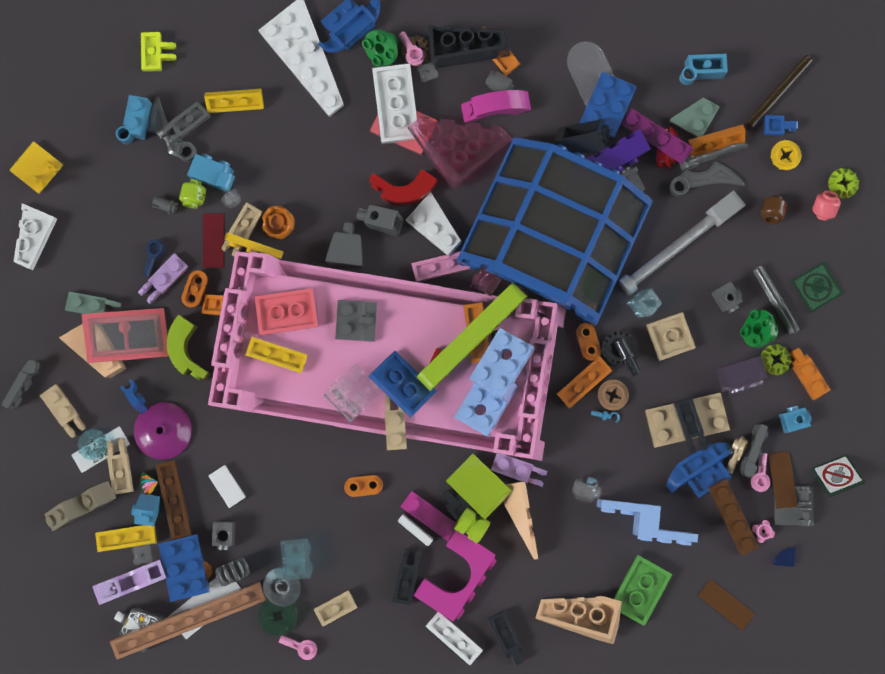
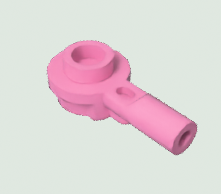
[398,32,425,66]
[751,453,770,492]
[279,635,317,660]

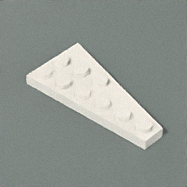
[258,0,344,117]

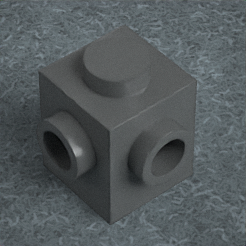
[711,282,743,313]

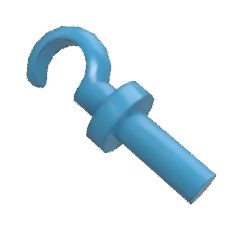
[591,410,620,423]

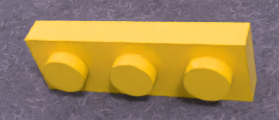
[204,89,264,113]
[224,233,283,259]
[245,337,308,374]
[95,524,157,552]

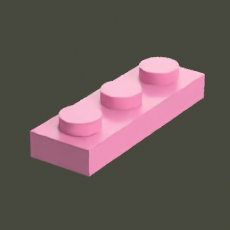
[411,251,470,282]

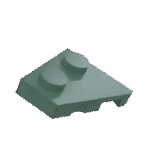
[669,97,720,138]

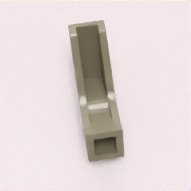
[44,481,116,532]

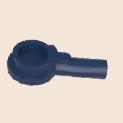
[143,239,165,277]

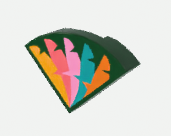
[140,472,159,495]

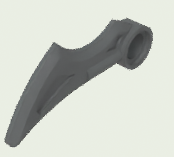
[148,96,197,162]
[679,143,749,171]
[669,162,744,197]

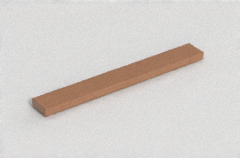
[110,581,267,660]

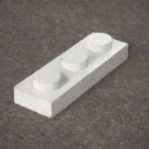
[426,612,483,665]

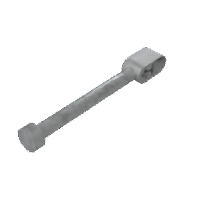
[618,190,746,295]

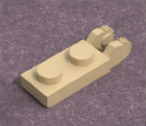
[222,202,264,257]
[40,384,86,438]
[385,395,407,450]
[107,438,134,495]

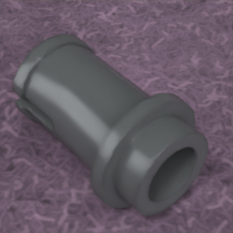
[152,196,178,214]

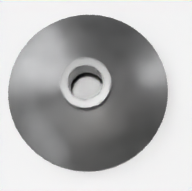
[263,567,301,606]

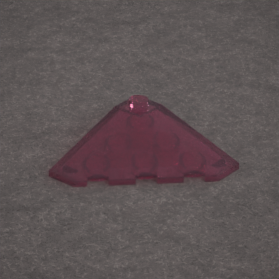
[408,116,512,191]

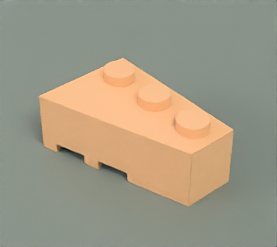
[59,324,127,379]

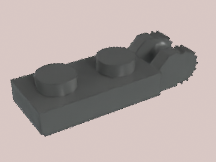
[158,101,210,147]
[2,360,41,410]
[739,424,768,477]

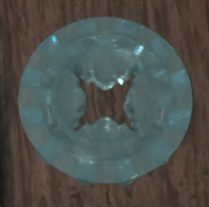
[77,429,108,460]

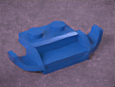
[318,0,380,53]
[666,443,734,499]

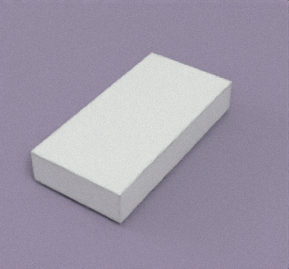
[209,465,246,508]

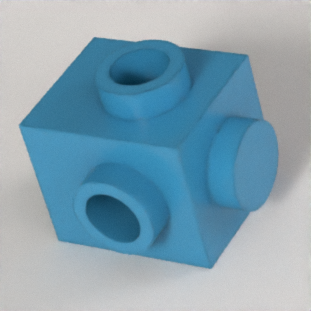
[779,405,812,433]
[131,494,160,526]

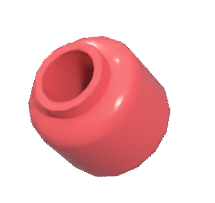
[812,191,841,221]

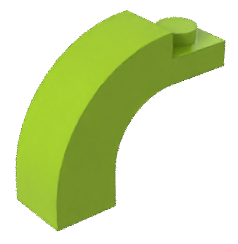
[167,315,211,381]

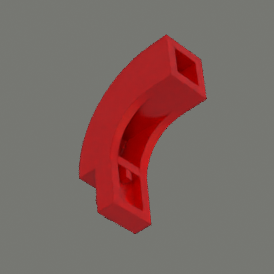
[369,169,438,206]

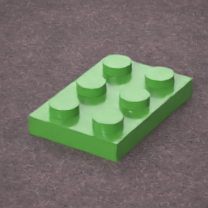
[613,555,672,626]

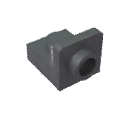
[620,167,645,199]

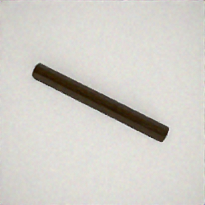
[745,55,813,129]

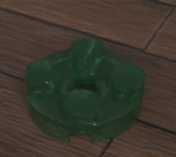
[258,599,298,636]

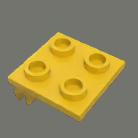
[10,141,63,194]

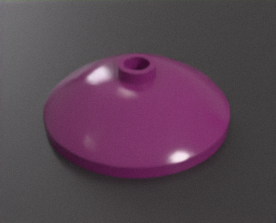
[134,402,192,460]

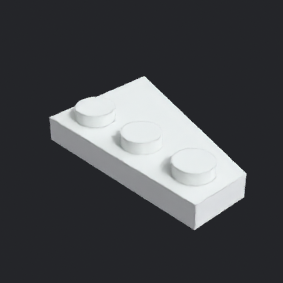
[406,192,462,256]
[14,203,57,270]

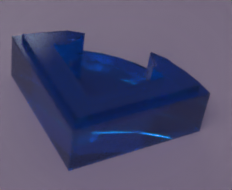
[773,547,796,567]

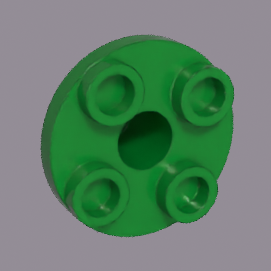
[362,29,399,67]
[740,309,778,348]

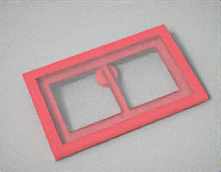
[82,308,169,363]

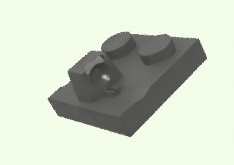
[335,300,377,342]

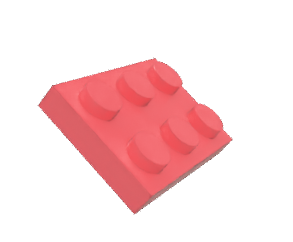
[254,288,319,336]

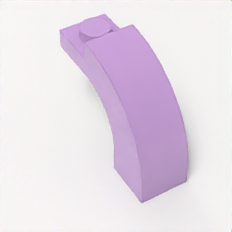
[92,560,166,605]

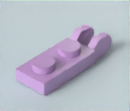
[138,253,189,304]
[491,453,548,487]

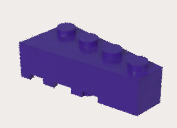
[564,129,651,191]

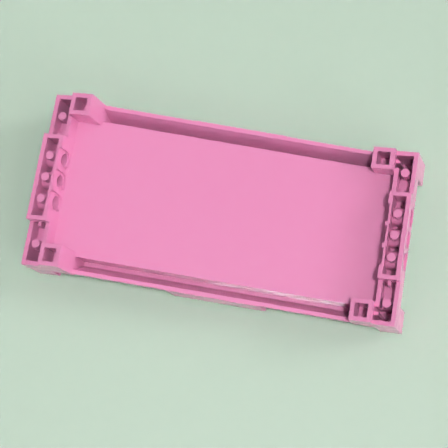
[208,251,566,461]

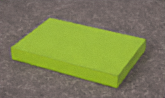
[446,454,512,519]

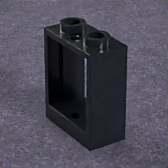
[554,119,610,159]

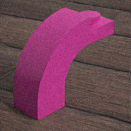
[461,90,531,123]

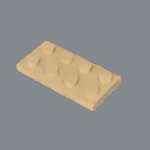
[645,393,730,448]

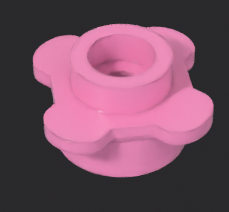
[752,520,775,543]

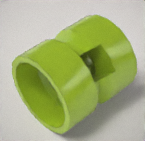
[454,507,491,544]

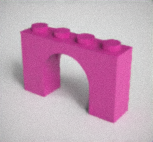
[414,530,497,621]

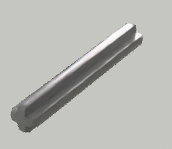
[753,266,800,334]

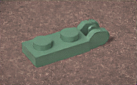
[65,292,121,314]

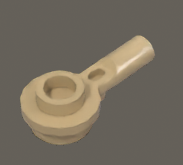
[726,436,749,474]

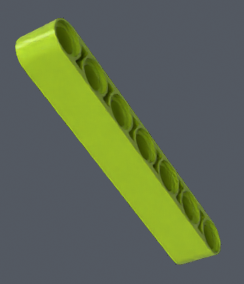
[417,282,528,391]

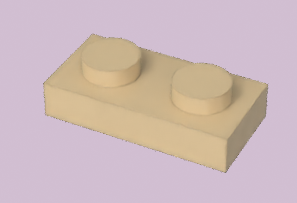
[314,590,358,626]

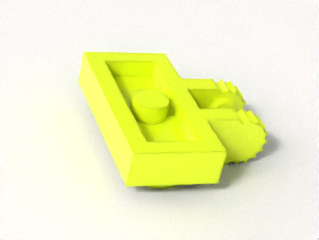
[141,32,176,71]

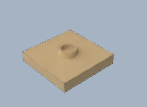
[646,312,696,361]

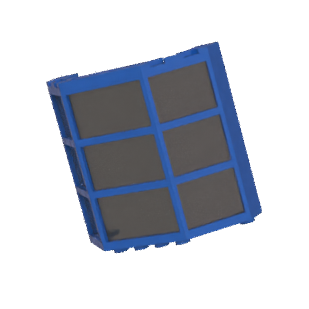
[456,137,653,327]

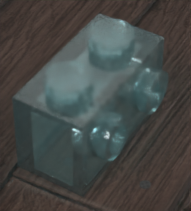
[280,539,313,581]

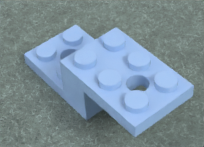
[454,328,535,437]
[597,499,698,546]

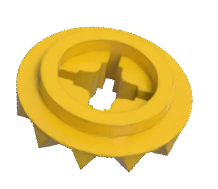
[770,140,801,171]

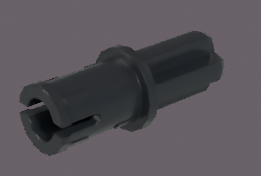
[614,338,641,377]

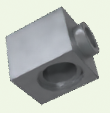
[212,521,235,550]

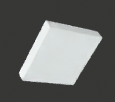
[398,514,433,546]

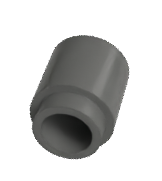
[485,70,514,92]

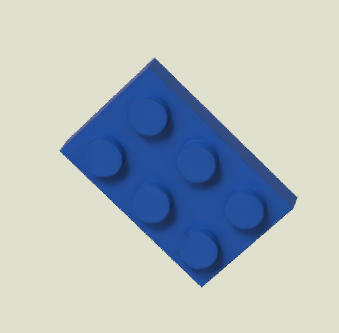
[579,72,637,139]
[368,351,437,418]
[158,535,210,602]

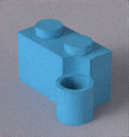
[679,54,727,85]
[116,95,152,144]
[187,153,235,192]

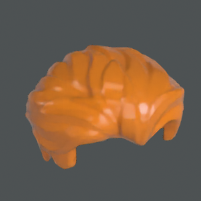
[262,206,295,239]

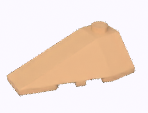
[503,481,538,560]
[536,596,622,644]

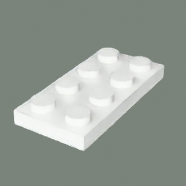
[372,64,419,144]

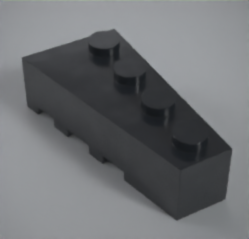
[428,25,510,68]

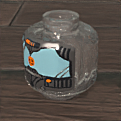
[572,476,602,504]

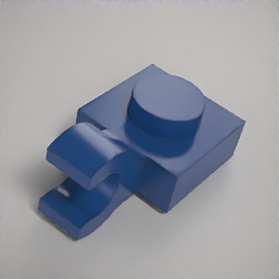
[764,115,798,136]
[121,379,148,414]

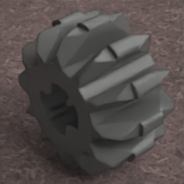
[215,558,250,586]

